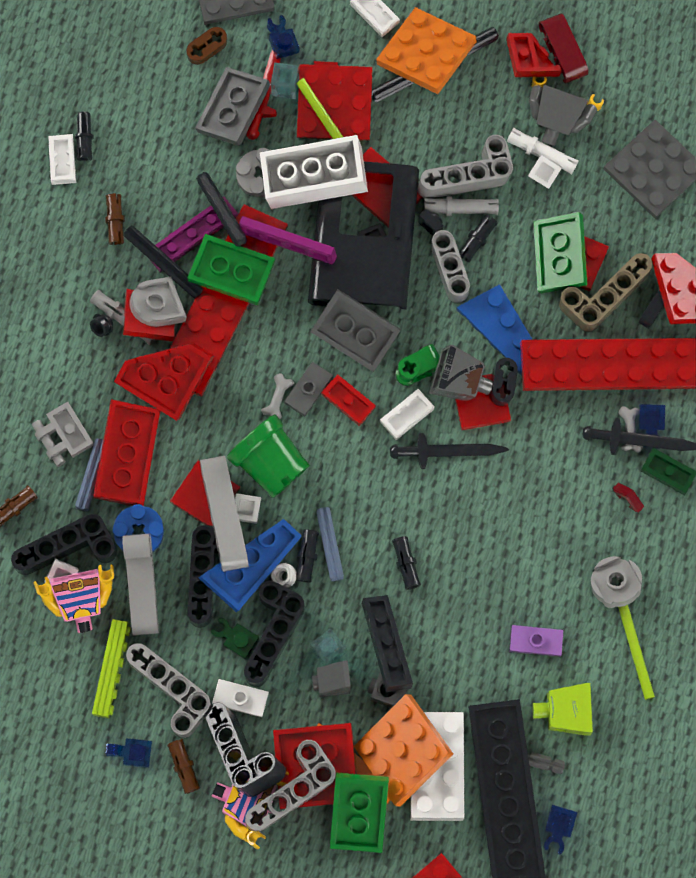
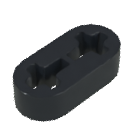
[638,289,664,329]
[490,358,518,406]

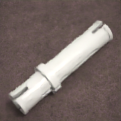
[507,128,579,175]

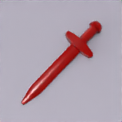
[246,38,283,140]

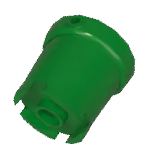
[227,414,310,498]

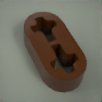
[186,27,227,65]

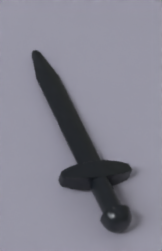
[582,418,696,455]
[390,433,509,469]

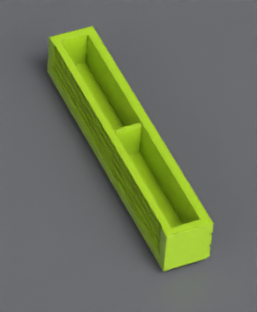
[92,619,131,719]

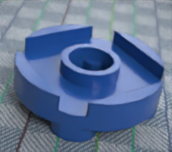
[112,504,164,552]

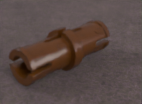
[105,193,125,245]
[0,485,38,527]
[167,739,200,794]

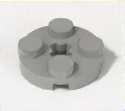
[236,148,269,198]
[591,556,642,608]

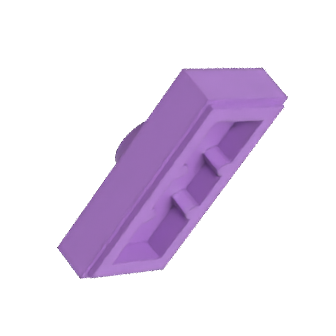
[509,625,563,657]

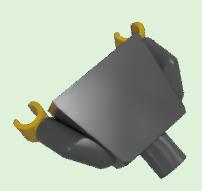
[529,77,604,146]

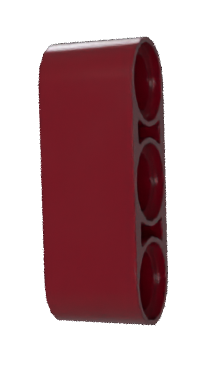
[539,13,588,84]

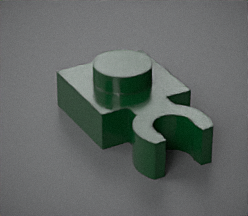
[211,618,259,659]

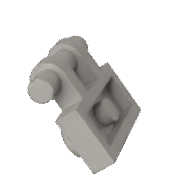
[32,402,94,467]

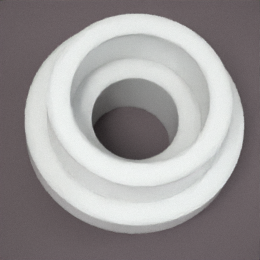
[271,563,296,588]

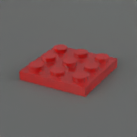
[297,64,372,141]
[273,723,356,809]

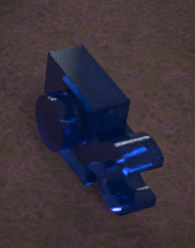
[267,15,300,59]
[638,404,665,447]
[544,805,577,855]

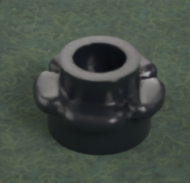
[90,313,113,337]

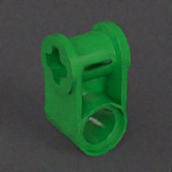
[396,344,440,386]

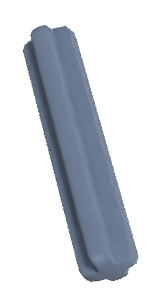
[75,438,103,512]
[316,507,344,581]

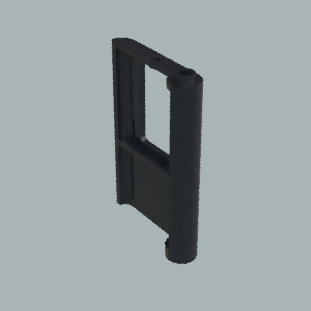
[308,162,419,310]

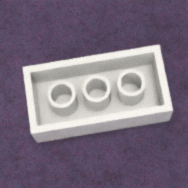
[260,135,368,209]
[410,712,464,821]

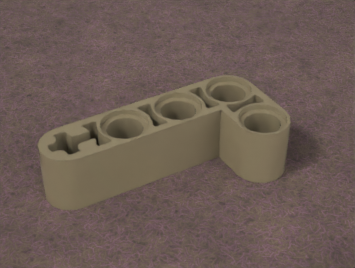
[559,253,652,332]

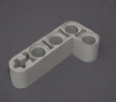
[418,135,513,198]
[123,533,159,636]
[126,643,211,738]
[245,740,336,832]

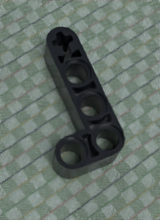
[11,514,117,575]
[188,525,219,628]
[244,581,305,687]
[205,702,286,797]

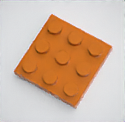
[376,7,477,94]
[354,694,454,807]

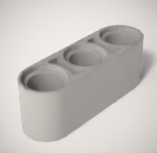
[431,230,470,303]

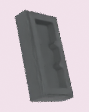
[284,362,333,417]

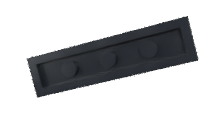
[361,595,413,692]

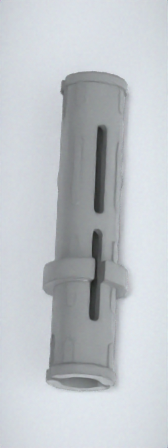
[424,196,499,216]
[90,290,155,345]

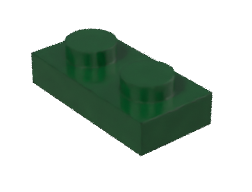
[641,448,696,496]

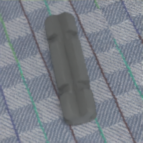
[528,752,565,774]

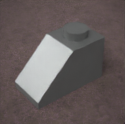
[312,660,351,697]

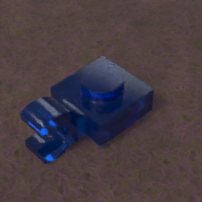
[105,738,152,768]

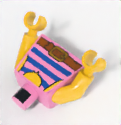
[34,564,114,633]
[212,770,289,849]

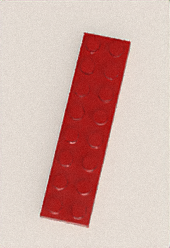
[170,204,288,397]
[520,338,696,391]

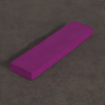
[148,196,238,273]
[239,216,337,264]

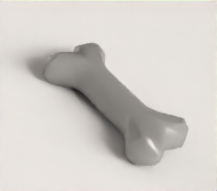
[261,373,295,419]
[618,406,643,453]

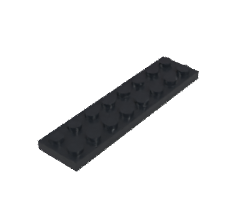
[468,699,546,878]

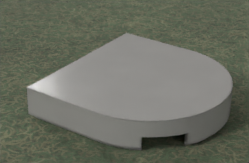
[129,277,187,327]

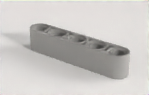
[200,456,249,572]

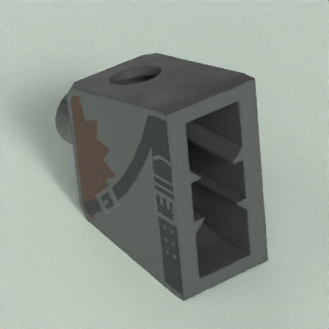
[429,344,493,401]

